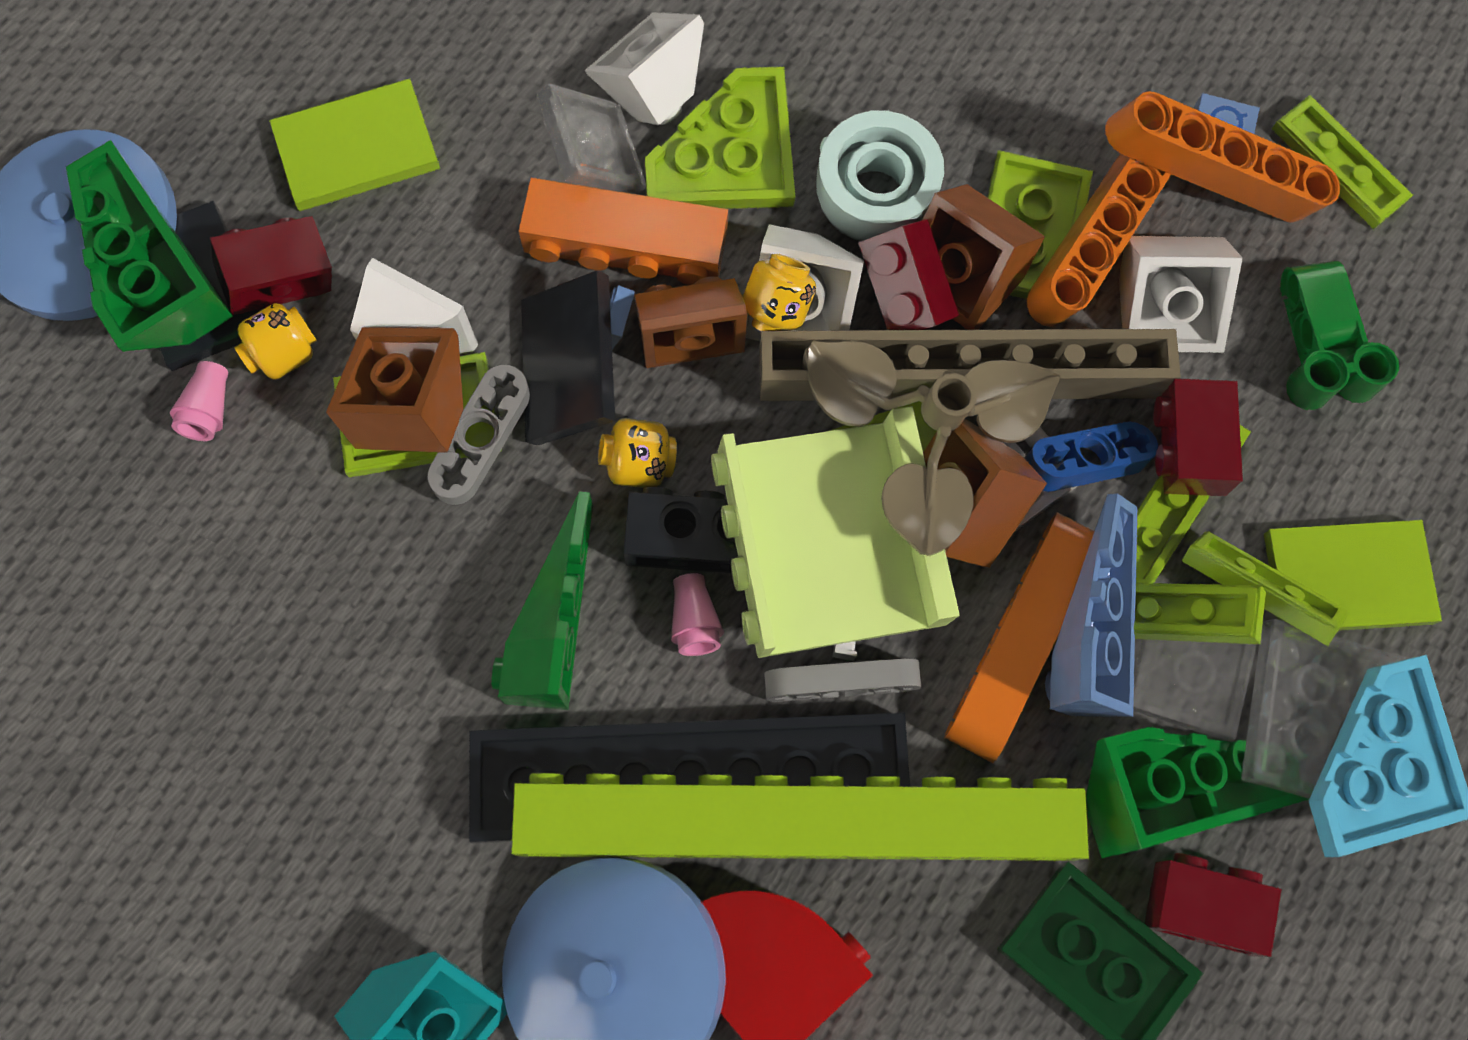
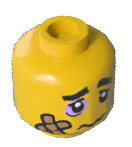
[743,254,816,331]
[234,303,317,379]
[598,418,677,488]

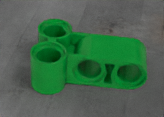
[1280,260,1399,410]

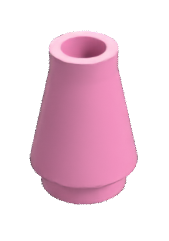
[170,361,229,441]
[671,573,724,656]

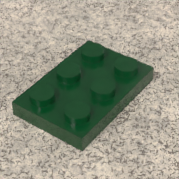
[997,861,1204,1040]

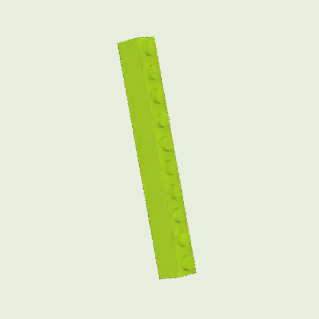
[512,773,1089,861]

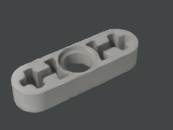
[428,365,530,505]
[764,659,922,702]

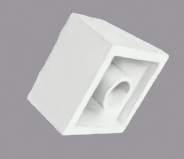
[1119,236,1242,353]

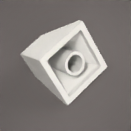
[585,12,704,125]
[746,224,864,341]
[350,258,478,356]

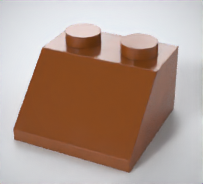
[923,184,1045,330]
[634,277,747,368]
[326,327,464,453]
[923,419,1047,568]

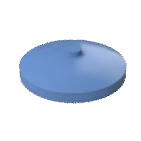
[0,129,177,321]
[502,857,726,1040]

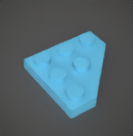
[1309,655,1468,857]

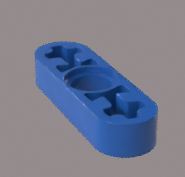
[1024,422,1158,492]

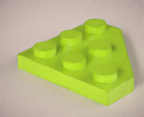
[645,67,796,209]

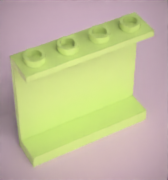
[711,407,960,658]

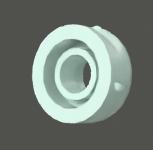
[816,111,944,241]

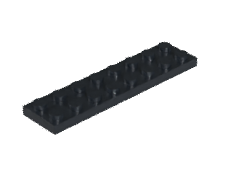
[469,713,910,843]

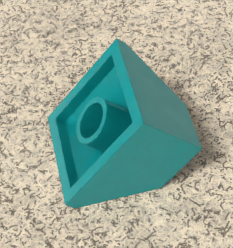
[334,951,507,1040]

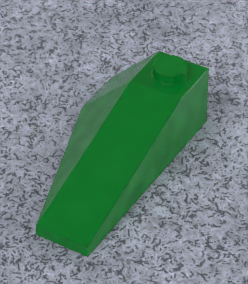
[66,140,233,352]
[491,491,593,710]
[1086,727,1310,858]

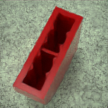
[701,891,873,1040]

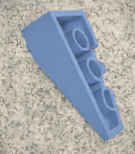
[1045,493,1137,717]

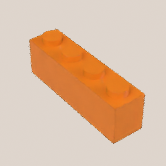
[519,178,728,285]

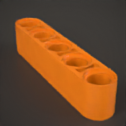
[1105,91,1340,223]
[1027,154,1171,327]
[944,512,1094,763]

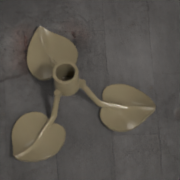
[807,341,1060,556]

